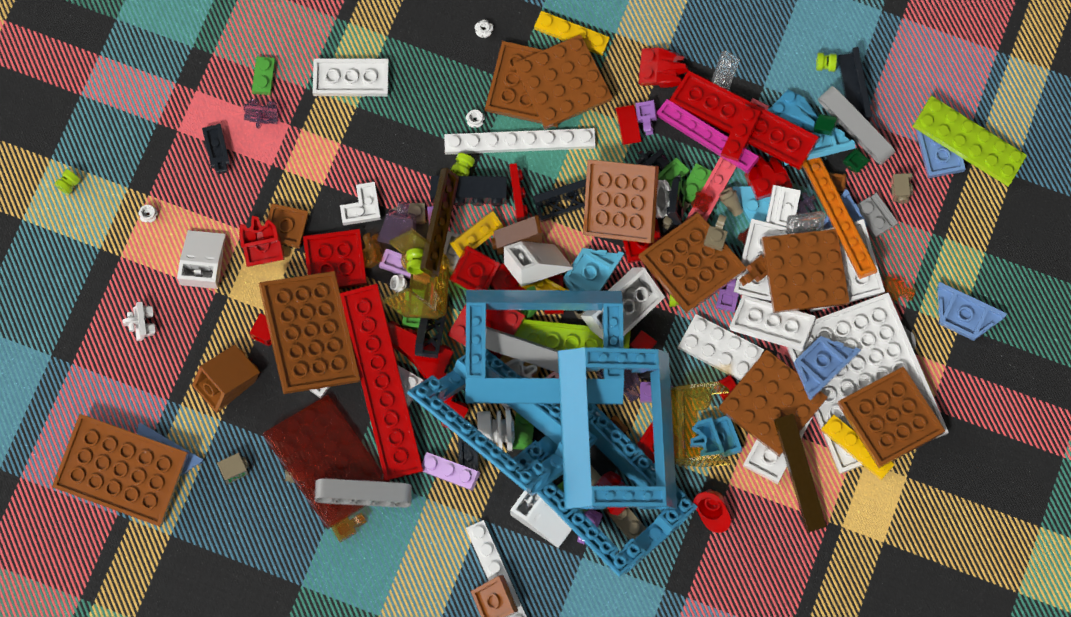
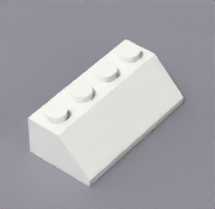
[581,267,665,339]

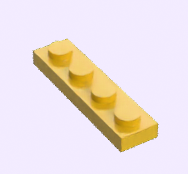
[534,11,610,56]
[821,415,895,480]

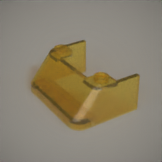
[384,229,450,319]
[671,382,731,467]

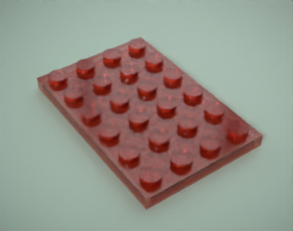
[262,395,389,529]

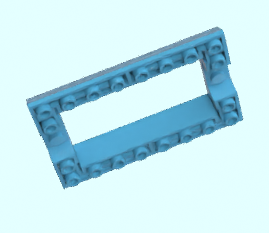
[465,290,624,404]
[558,347,677,509]
[407,349,597,496]
[513,404,697,577]

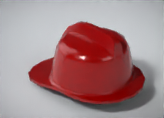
[694,489,731,533]

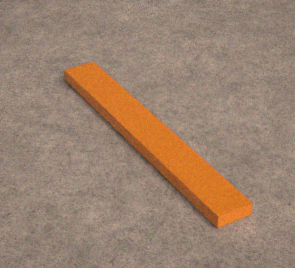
[803,157,877,279]

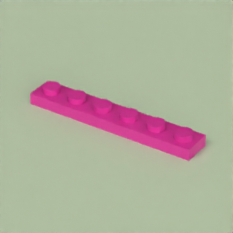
[656,99,759,174]

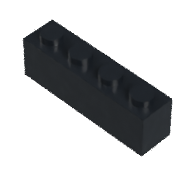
[430,176,507,207]

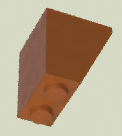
[192,344,260,413]

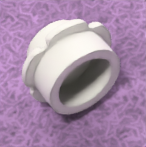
[475,20,493,38]
[466,110,484,127]
[139,205,158,223]
[390,274,407,293]

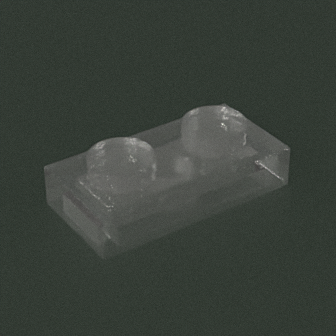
[711,51,740,91]
[786,211,825,234]

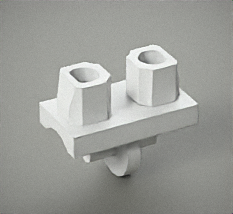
[122,302,155,341]

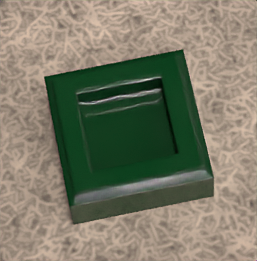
[814,114,838,136]
[843,148,870,175]

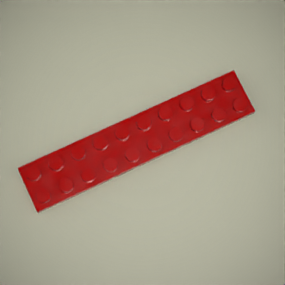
[340,284,423,481]

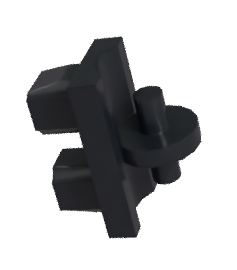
[636,148,669,171]

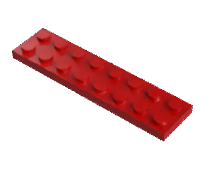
[669,70,819,170]

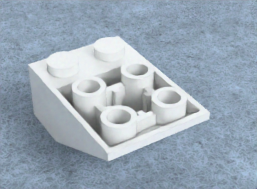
[177,230,226,289]
[504,241,573,287]
[510,490,572,548]

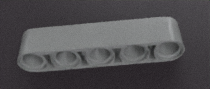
[818,86,895,165]
[486,326,559,373]
[315,479,411,508]

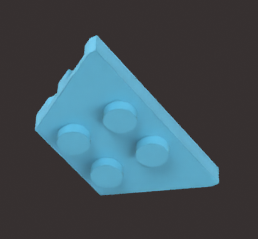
[784,123,856,165]
[732,186,786,227]
[563,248,624,312]

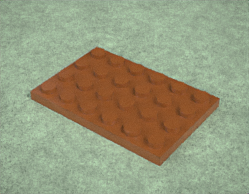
[259,271,360,394]
[52,414,189,527]

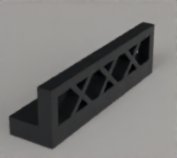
[837,47,872,123]
[533,179,586,222]
[415,283,450,359]

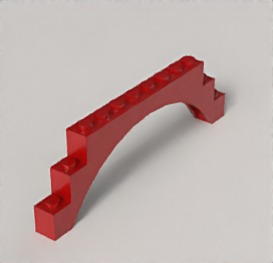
[250,313,469,430]

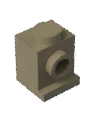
[890,173,913,204]

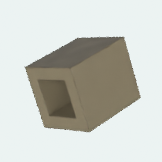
[217,453,249,484]

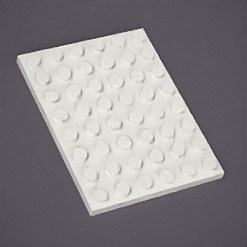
[787,293,948,474]

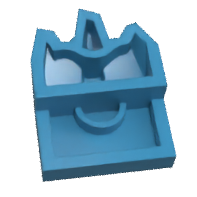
[768,90,818,131]
[690,416,742,458]

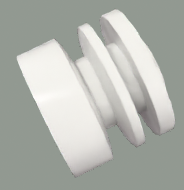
[477,410,515,451]

